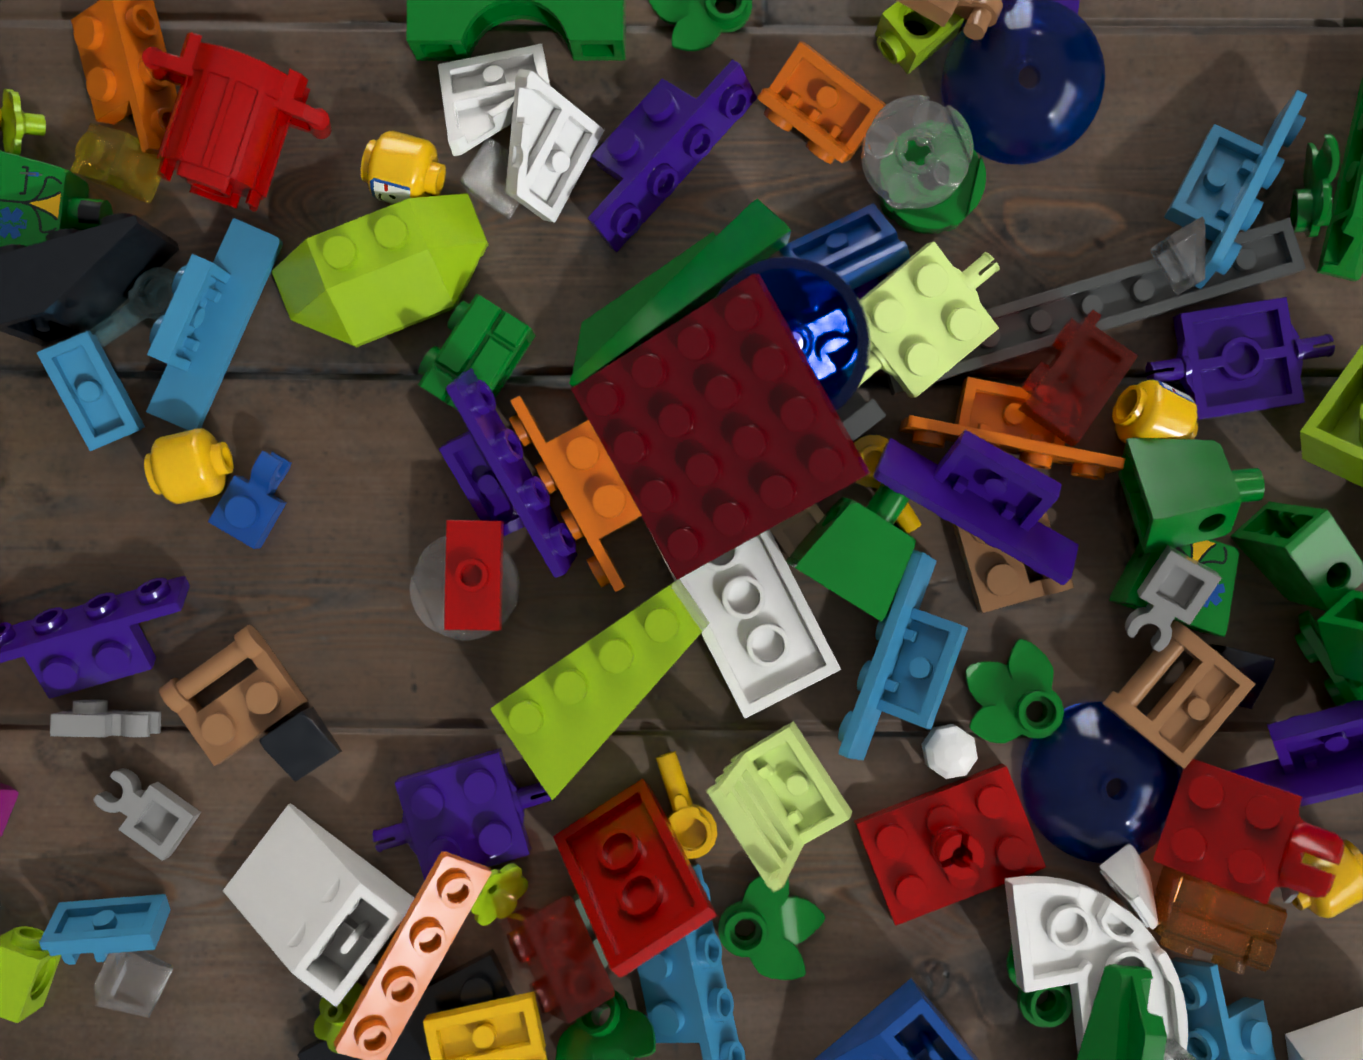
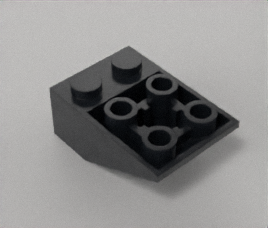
[0,213,179,346]

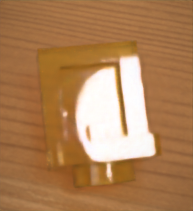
[70,123,161,203]

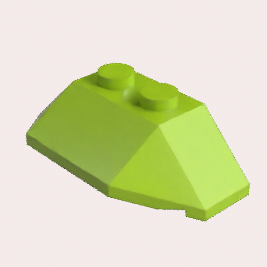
[271,193,489,347]

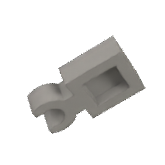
[1125,545,1221,652]
[50,700,161,737]
[93,768,201,861]

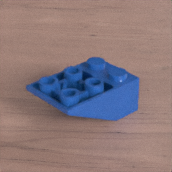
[814,978,979,1060]

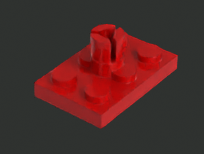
[854,763,1046,926]
[553,778,717,978]

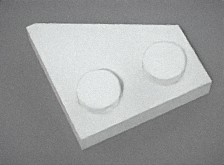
[438,44,551,156]
[505,69,605,223]

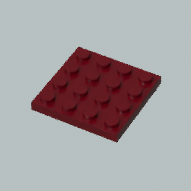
[571,274,870,580]

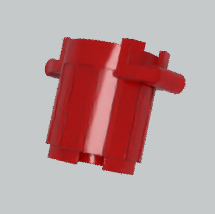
[142,32,332,212]

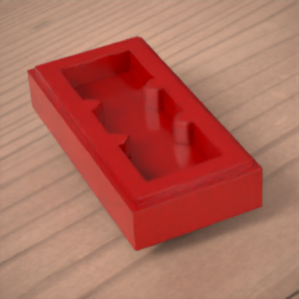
[444,520,504,631]

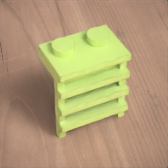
[706,721,852,892]

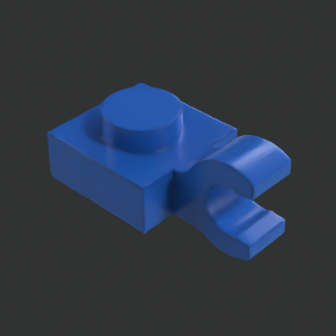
[208,451,292,549]

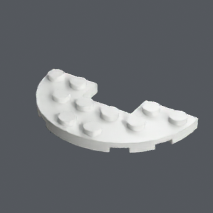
[1004,876,1188,1060]

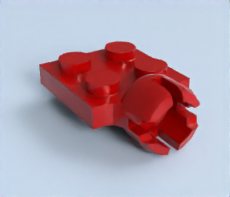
[1153,759,1344,905]

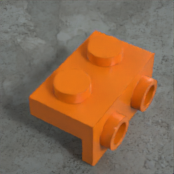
[757,42,888,164]

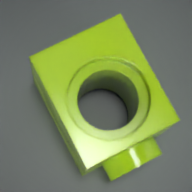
[875,1,964,75]
[0,926,61,1024]

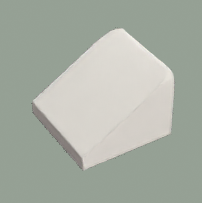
[1099,844,1159,930]

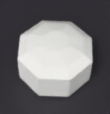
[921,724,978,779]

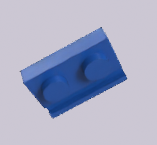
[779,203,910,308]

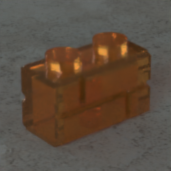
[1153,866,1288,975]

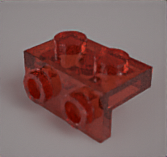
[1018,309,1138,447]
[506,896,615,1023]

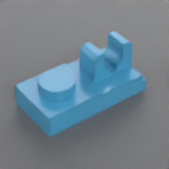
[36,330,145,451]
[39,894,171,965]

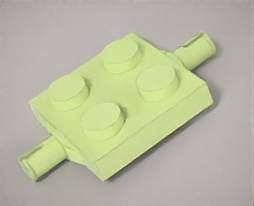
[842,241,1000,398]

